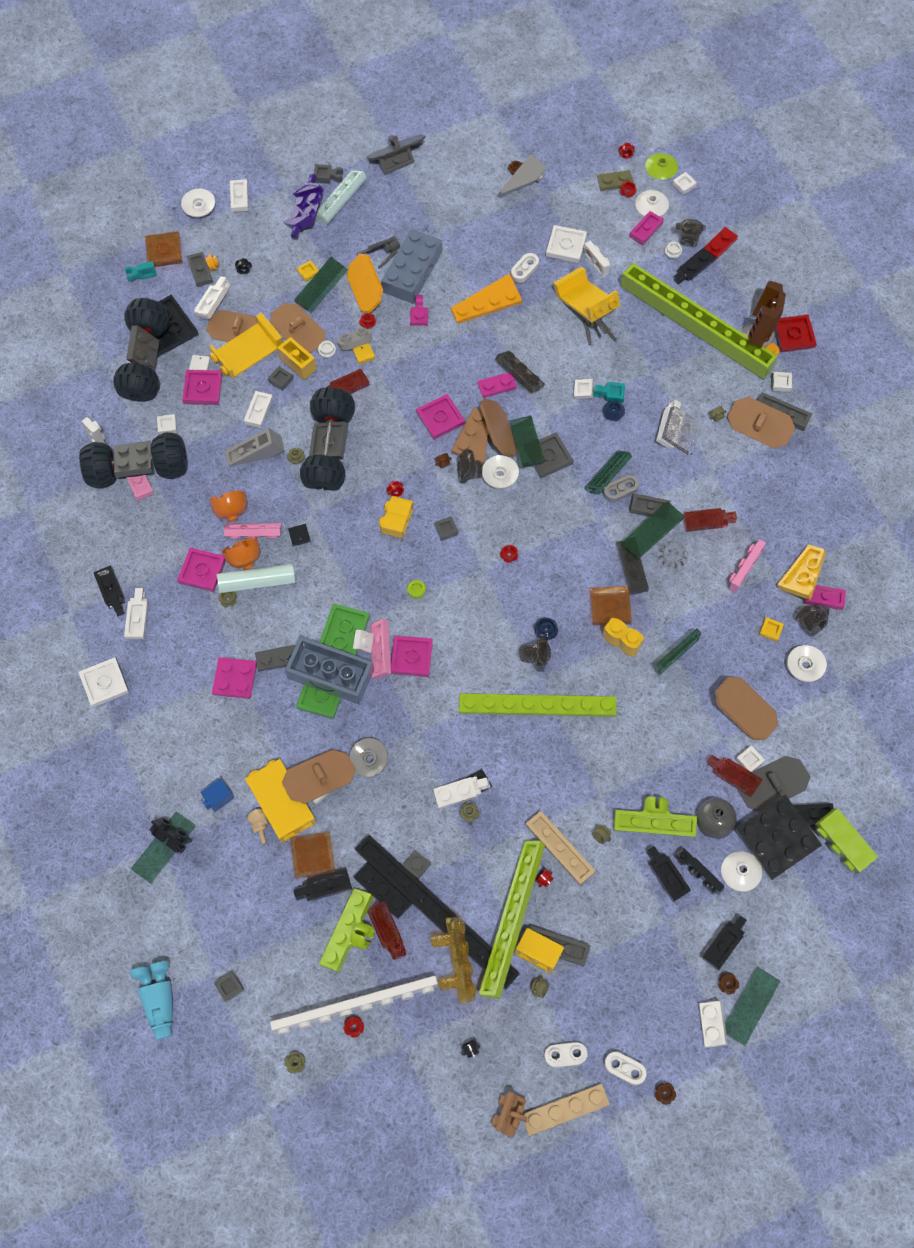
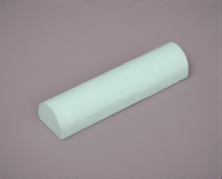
[315,170,367,226]
[217,564,295,593]

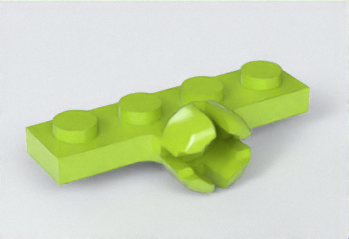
[614,796,697,837]
[319,888,374,973]

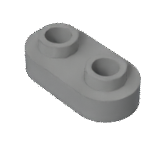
[337,328,373,350]
[604,475,639,502]

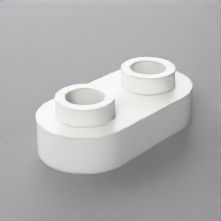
[511,253,539,283]
[544,1042,587,1068]
[605,1052,646,1085]

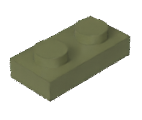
[597,170,633,191]

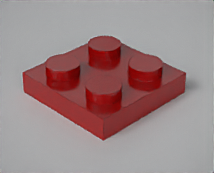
[775,314,817,352]

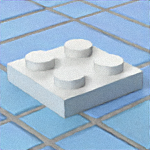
[546,225,587,263]
[79,657,129,708]

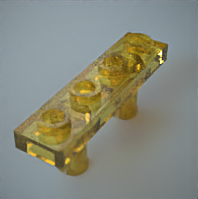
[431,916,476,1004]

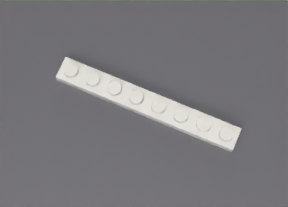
[270,976,438,1035]

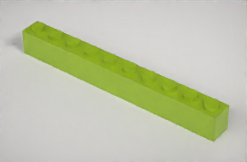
[621,263,778,379]

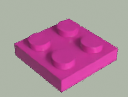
[182,369,223,405]
[416,394,465,440]
[177,547,226,592]
[391,636,433,677]
[212,657,257,699]

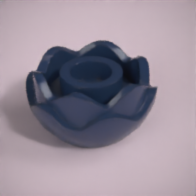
[602,400,625,421]
[534,617,558,640]

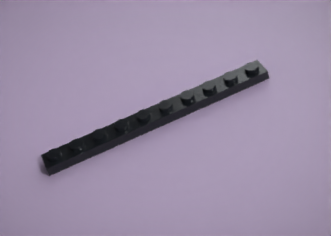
[355,835,520,991]

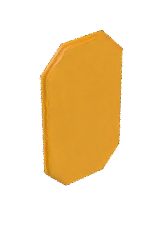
[347,254,383,313]

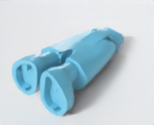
[130,961,173,1040]

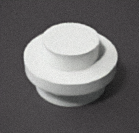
[665,242,682,259]
[318,341,336,358]

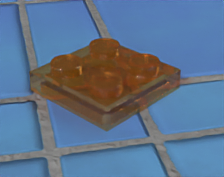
[145,231,183,267]
[590,586,632,626]
[290,832,335,879]

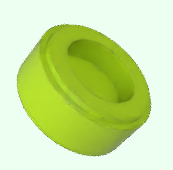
[407,580,426,599]

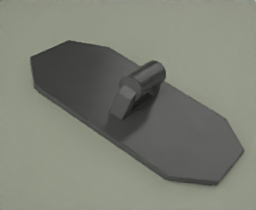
[367,134,426,160]
[737,756,810,811]

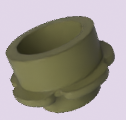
[709,406,727,422]
[287,448,305,464]
[218,591,237,607]
[459,803,479,822]
[592,825,611,844]
[531,977,549,998]
[285,1052,306,1074]

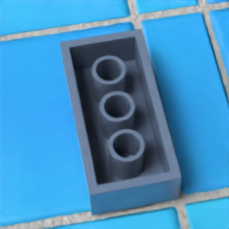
[381,229,443,304]
[285,636,374,705]

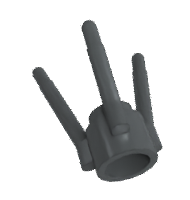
[356,236,400,269]
[583,317,617,345]

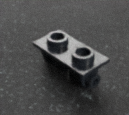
[149,818,193,854]

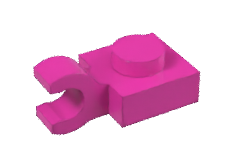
[410,295,428,326]

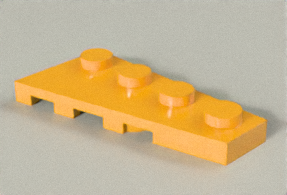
[451,273,522,324]

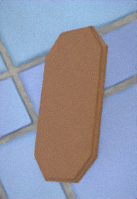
[270,303,325,353]
[206,310,257,342]
[727,397,795,448]
[480,398,518,457]
[715,677,778,740]
[282,750,356,804]

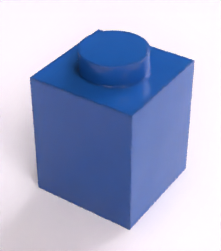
[200,778,234,813]

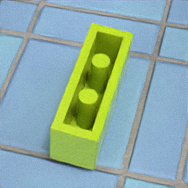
[815,808,878,873]

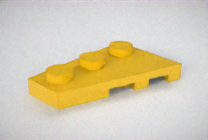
[777,545,826,600]

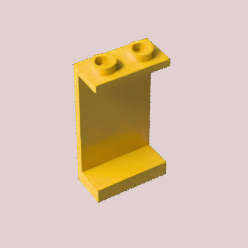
[553,266,621,323]
[209,312,283,379]
[245,759,316,843]

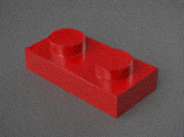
[704,227,738,260]

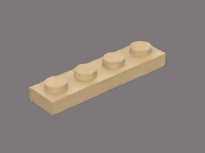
[526,811,596,886]
[522,1084,610,1136]

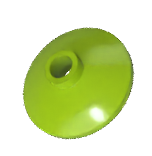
[645,153,678,180]

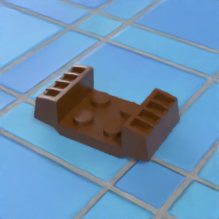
[748,281,786,348]

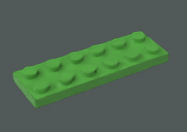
[296,603,370,720]

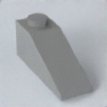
[497,154,546,198]
[225,428,284,467]

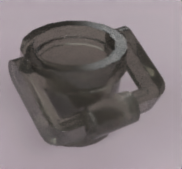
[676,219,706,247]
[457,449,482,483]
[796,604,830,637]
[519,637,551,672]

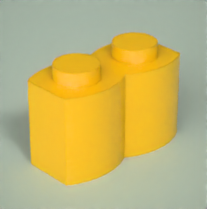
[379,496,414,539]
[603,618,644,657]

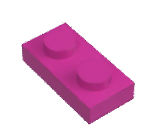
[629,211,664,245]
[477,372,517,398]
[804,585,846,610]

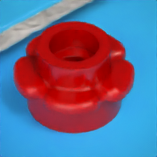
[618,143,635,158]
[620,181,637,198]
[359,313,376,329]
[386,481,404,497]
[500,545,519,563]
[535,868,554,887]
[343,1016,364,1038]

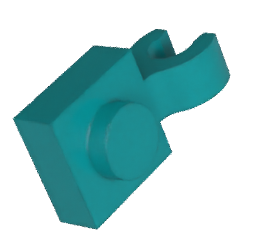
[124,261,157,281]
[593,382,625,403]

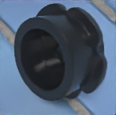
[235,258,252,274]
[461,1039,481,1058]

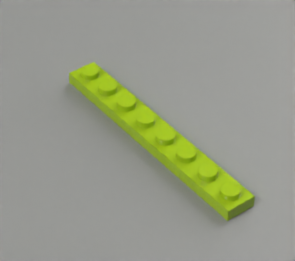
[459,694,616,717]
[479,841,545,999]

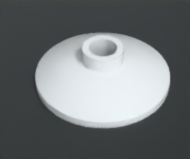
[181,189,215,217]
[635,190,669,216]
[482,455,519,489]
[787,645,827,682]
[721,851,762,891]

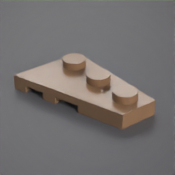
[451,407,488,465]

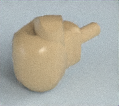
[247,809,268,844]

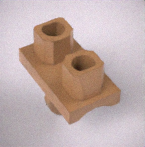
[491,1092,528,1138]

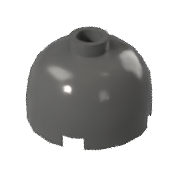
[696,798,737,839]

